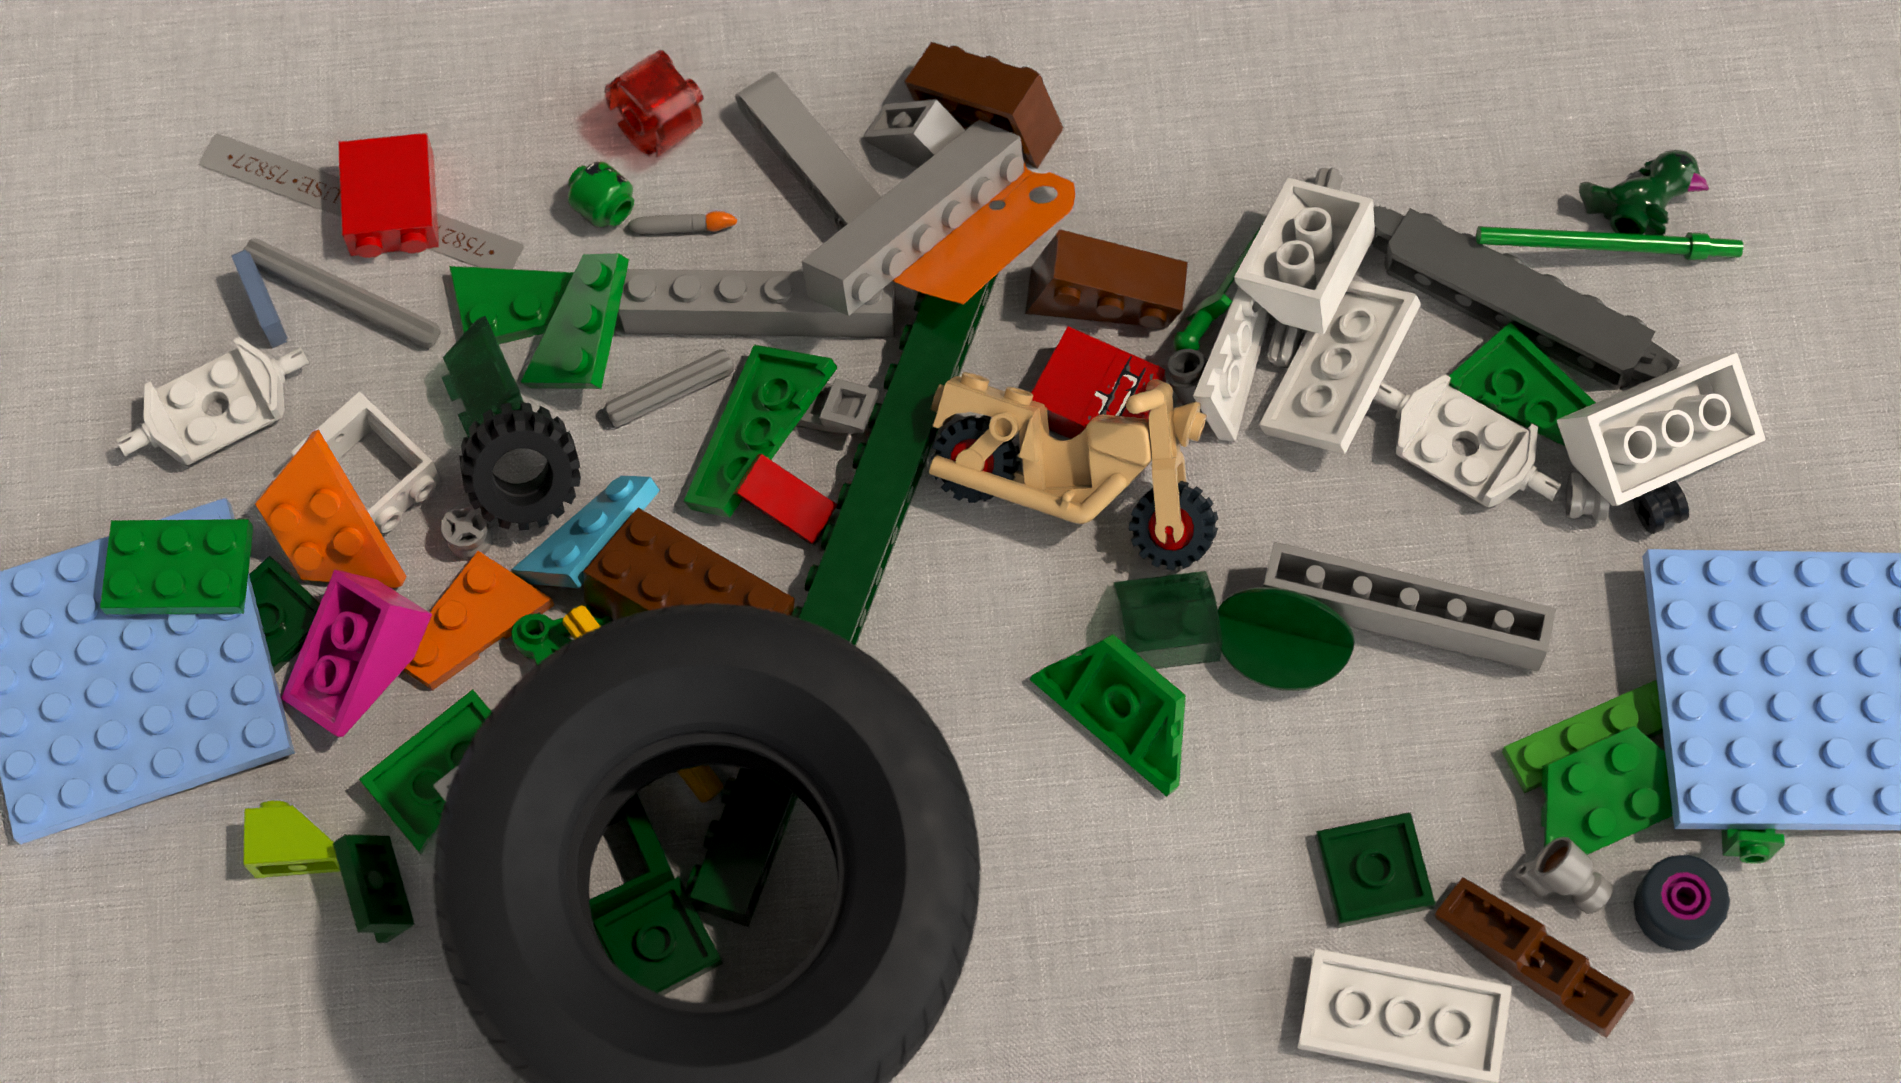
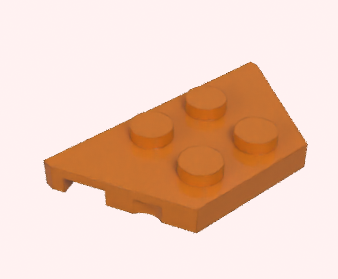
[255,429,407,588]

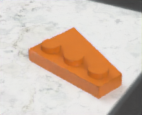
[403,551,554,690]

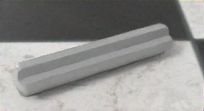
[605,349,734,427]

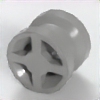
[1566,472,1610,521]
[441,504,493,560]

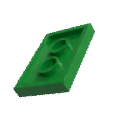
[100,519,254,615]

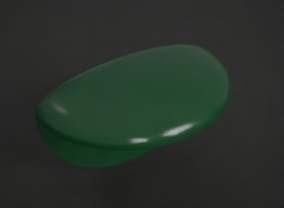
[1215,587,1355,691]

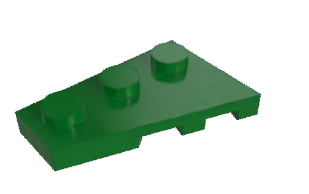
[520,253,629,389]
[450,266,574,352]
[1449,322,1596,447]
[359,689,491,855]

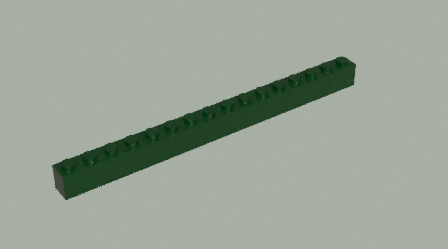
[686,273,999,927]

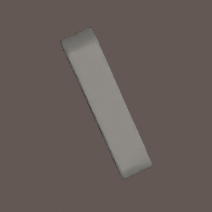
[735,72,881,231]

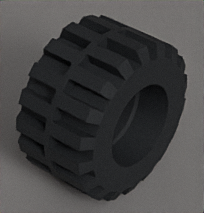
[459,402,581,531]

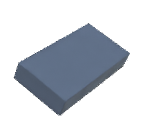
[231,250,288,348]

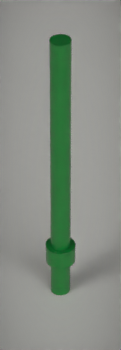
[1476,226,1743,260]

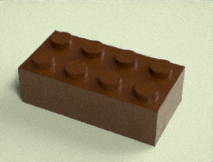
[583,507,795,621]

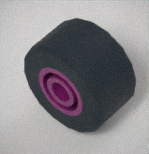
[1633,855,1730,951]

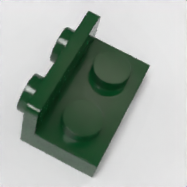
[333,834,415,943]

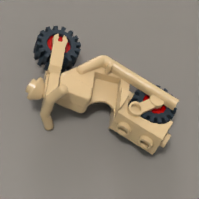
[929,372,1218,570]

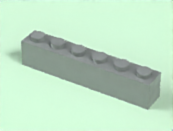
[801,120,1024,316]
[619,269,896,338]
[1263,542,1557,672]

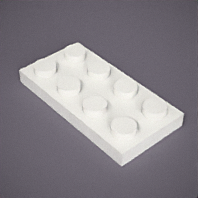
[1259,280,1421,454]
[1297,948,1512,1083]

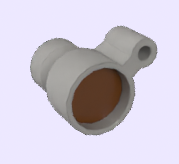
[1515,837,1613,914]

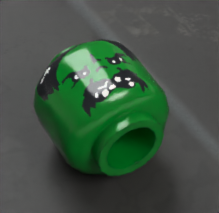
[568,161,634,228]

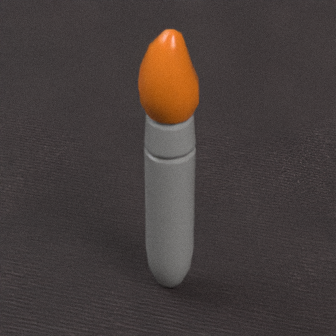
[628,211,737,234]

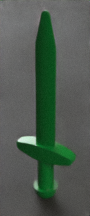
[1173,222,1264,352]

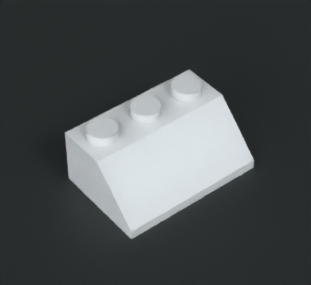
[1234,178,1375,335]

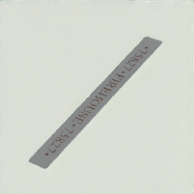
[199,134,524,269]

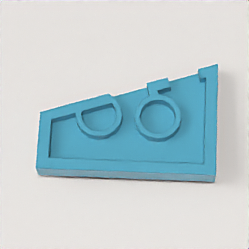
[511,475,660,588]

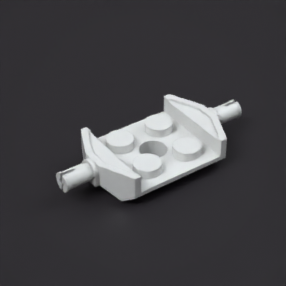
[116,337,310,466]
[1373,374,1562,508]

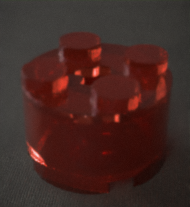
[604,50,704,157]

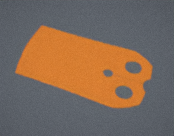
[892,163,1075,305]

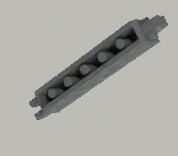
[1371,205,1680,390]

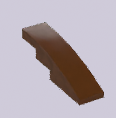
[1435,877,1634,1038]

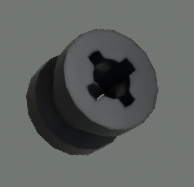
[1633,480,1689,534]

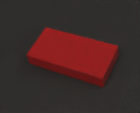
[734,454,837,544]

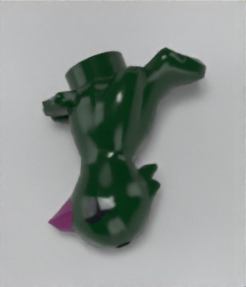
[1579,150,1709,236]

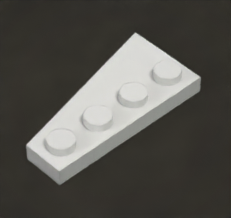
[1193,286,1270,441]

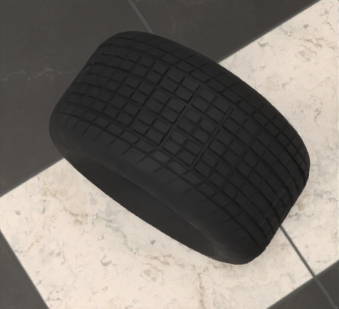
[433,603,981,1083]

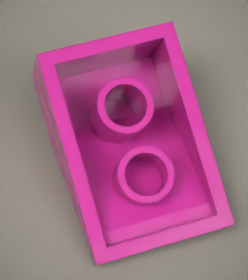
[281,569,432,737]

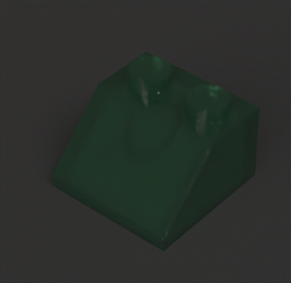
[441,316,524,438]
[1113,571,1223,669]

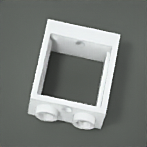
[291,391,441,533]

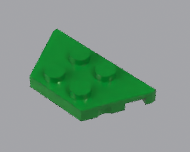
[1029,634,1186,797]
[1541,726,1673,855]

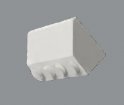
[1557,353,1766,506]

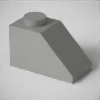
[863,99,965,168]

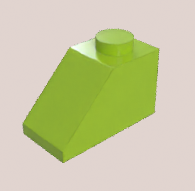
[243,800,341,878]

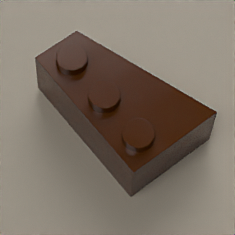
[904,42,1064,169]
[1025,229,1188,328]

